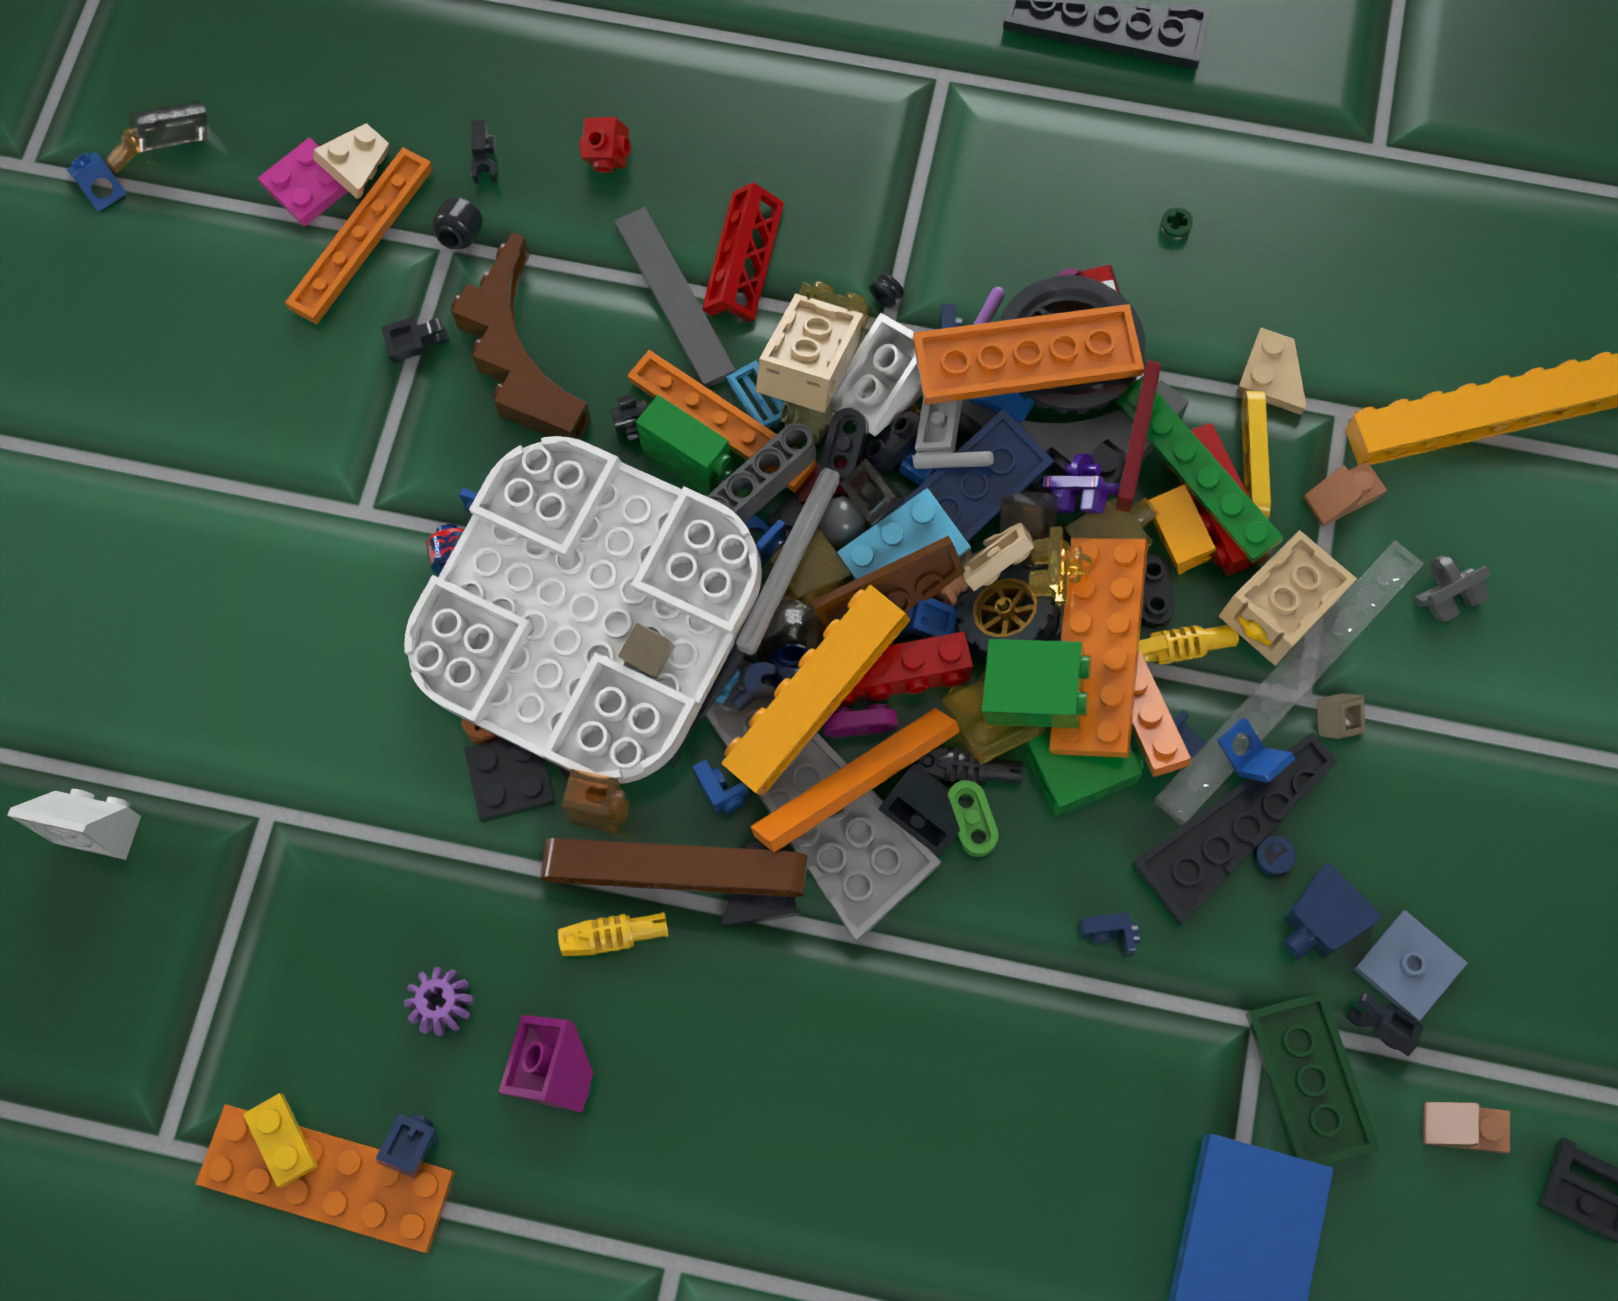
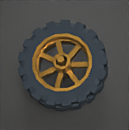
[957,564,1061,661]

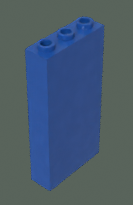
[1168,1134,1334,1301]

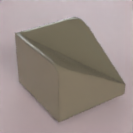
[618,623,675,679]
[1316,693,1365,739]

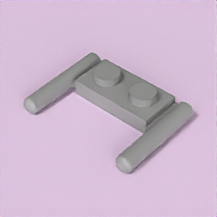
[913,398,994,469]

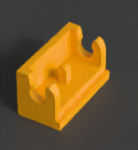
[1147,485,1215,575]

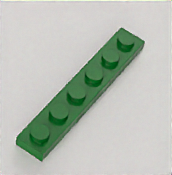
[1114,376,1283,564]

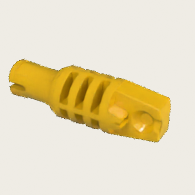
[1139,625,1239,665]
[558,912,669,956]

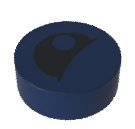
[1254,836,1296,876]

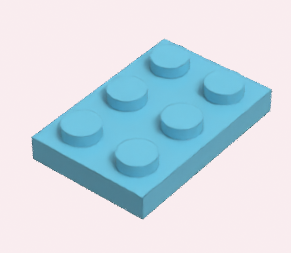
[837,488,971,579]

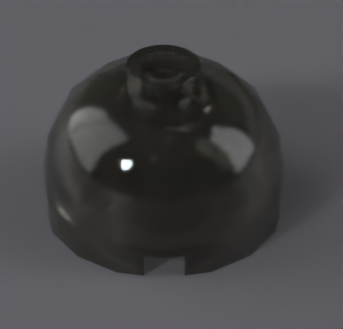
[756,600,825,671]

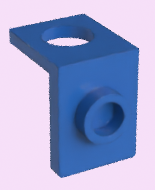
[67,152,126,211]
[744,515,786,567]
[1217,718,1295,782]

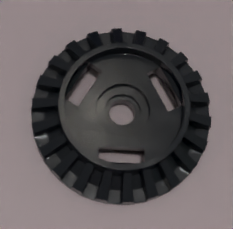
[1000,275,1146,414]

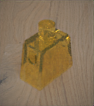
[1064,497,1159,548]
[764,527,852,609]

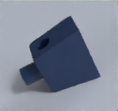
[1283,862,1384,960]

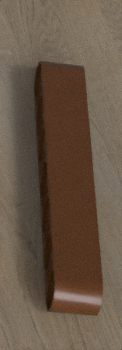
[540,838,808,897]

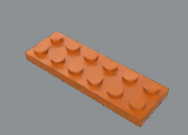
[912,304,1144,405]
[1049,538,1148,758]
[196,1104,456,1254]

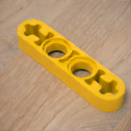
[1241,391,1271,519]

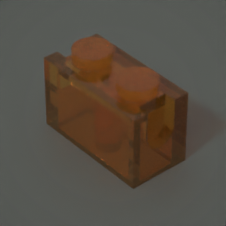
[562,769,629,833]

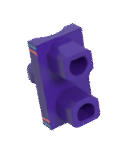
[1042,453,1119,514]

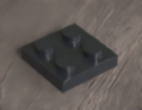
[464,738,556,823]

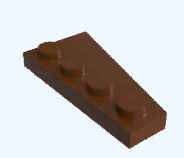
[812,536,965,630]

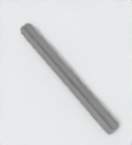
[736,468,840,655]

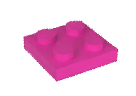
[258,137,349,227]

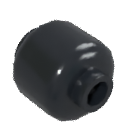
[432,197,483,249]

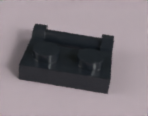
[1537,1137,1618,1244]

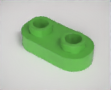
[948,780,998,857]

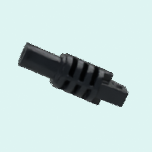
[916,747,1023,785]

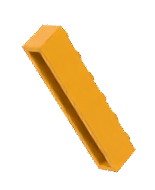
[721,585,910,796]

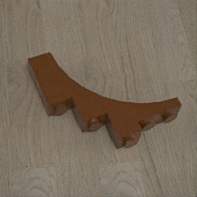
[451,232,591,440]

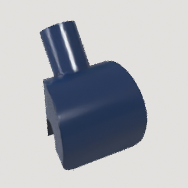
[730,662,777,712]

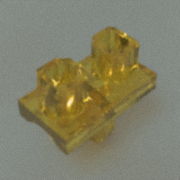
[1029,526,1092,605]

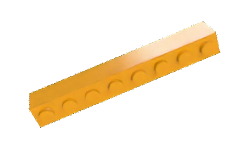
[1345,352,1618,466]

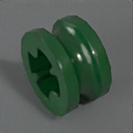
[1160,207,1193,241]

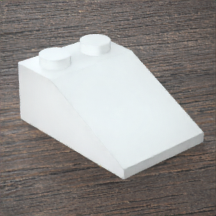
[831,313,923,436]
[7,789,141,860]

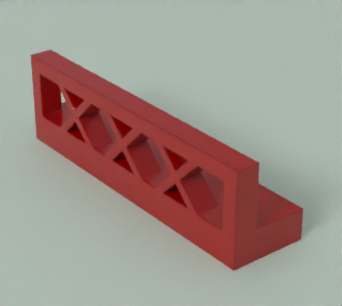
[702,182,784,323]

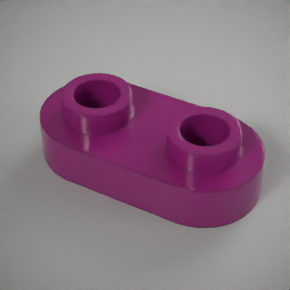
[822,704,898,738]

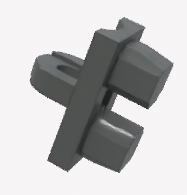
[1413,556,1491,622]

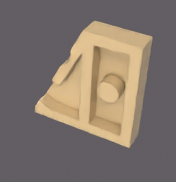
[313,123,389,199]
[1236,328,1306,415]
[960,522,1034,591]

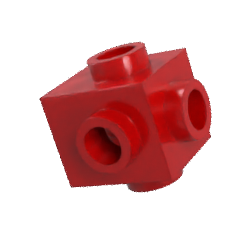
[579,117,631,173]

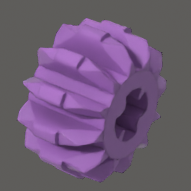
[404,967,473,1036]

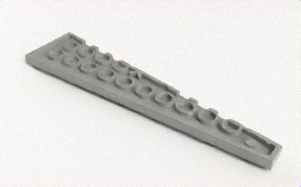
[705,662,941,943]

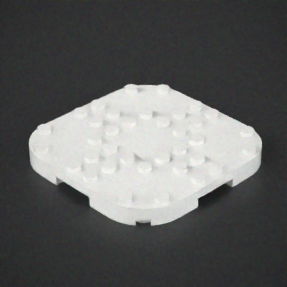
[404,436,762,784]

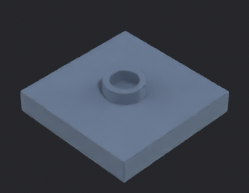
[1353,910,1468,1022]

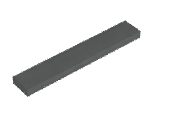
[614,207,736,388]

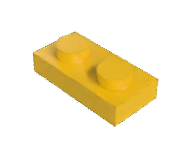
[243,1093,318,1188]

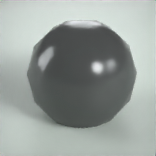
[817,496,867,547]

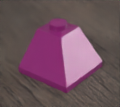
[498,1015,593,1113]

